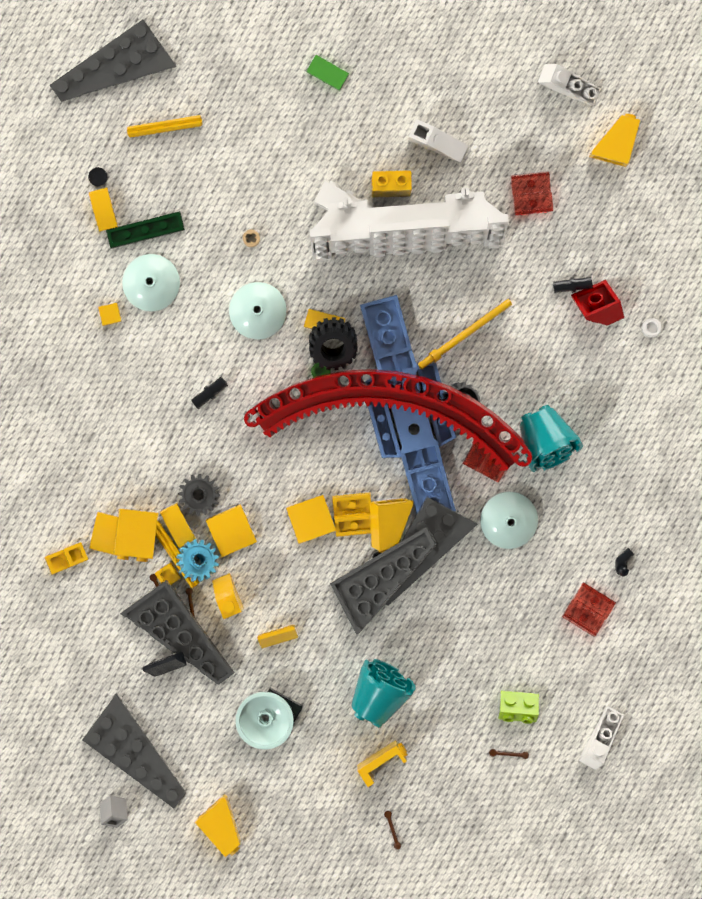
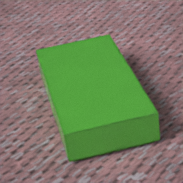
[306,55,349,91]

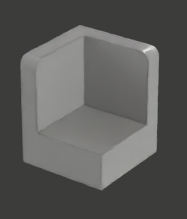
[100,795,128,828]

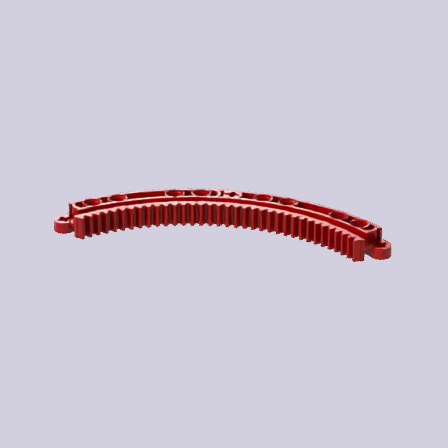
[244,369,532,471]

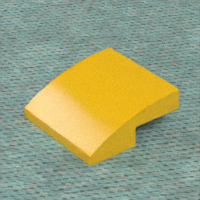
[332,492,371,537]
[286,495,336,544]
[206,504,257,557]
[89,512,118,556]

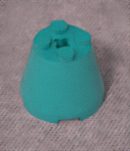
[519,405,583,472]
[351,659,416,728]

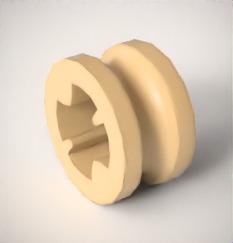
[243,229,260,247]

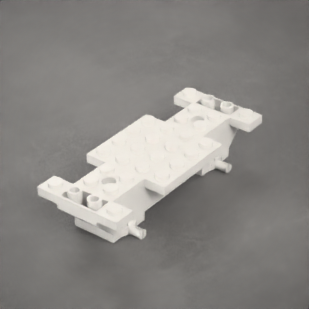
[310,188,509,262]

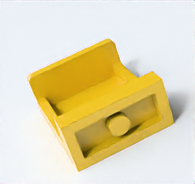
[372,170,412,198]
[113,509,158,562]
[357,740,408,787]

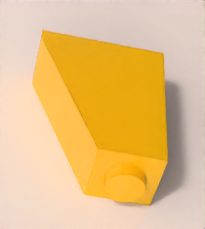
[589,114,640,167]
[370,498,413,553]
[212,573,244,619]
[195,794,241,857]

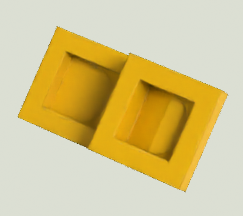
[89,187,118,232]
[160,503,196,548]
[44,542,88,575]

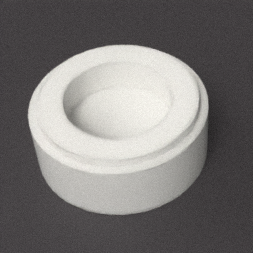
[642,318,662,338]

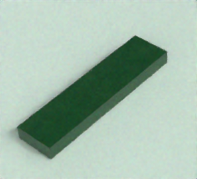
[106,211,185,249]

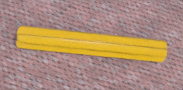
[127,115,203,138]
[156,521,200,588]

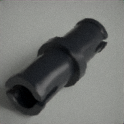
[553,276,593,293]
[191,376,228,409]

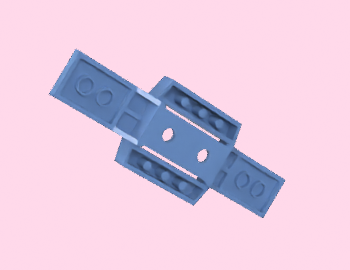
[360,295,456,513]

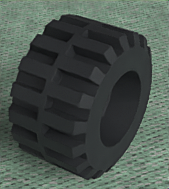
[309,317,358,370]

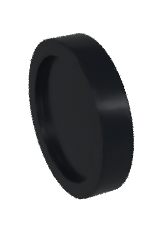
[88,167,108,187]

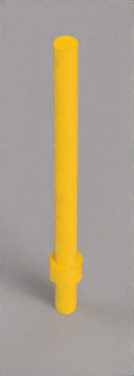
[418,299,512,370]

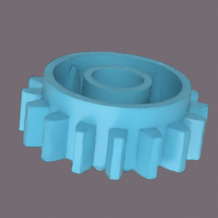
[176,539,219,582]

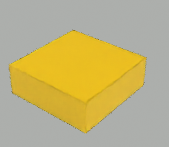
[98,303,122,326]
[155,562,181,585]

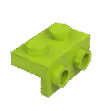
[498,691,539,724]

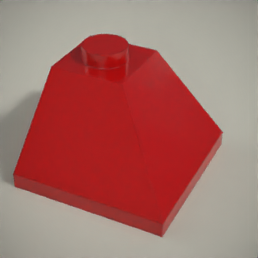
[571,280,625,326]

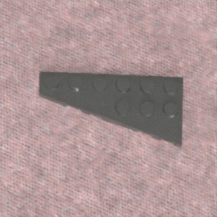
[50,19,177,102]
[385,496,478,606]
[330,527,437,634]
[120,580,235,685]
[82,693,186,808]

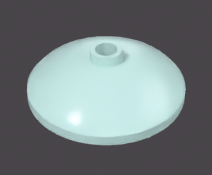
[122,254,180,311]
[229,282,286,340]
[480,492,538,549]
[236,692,294,749]

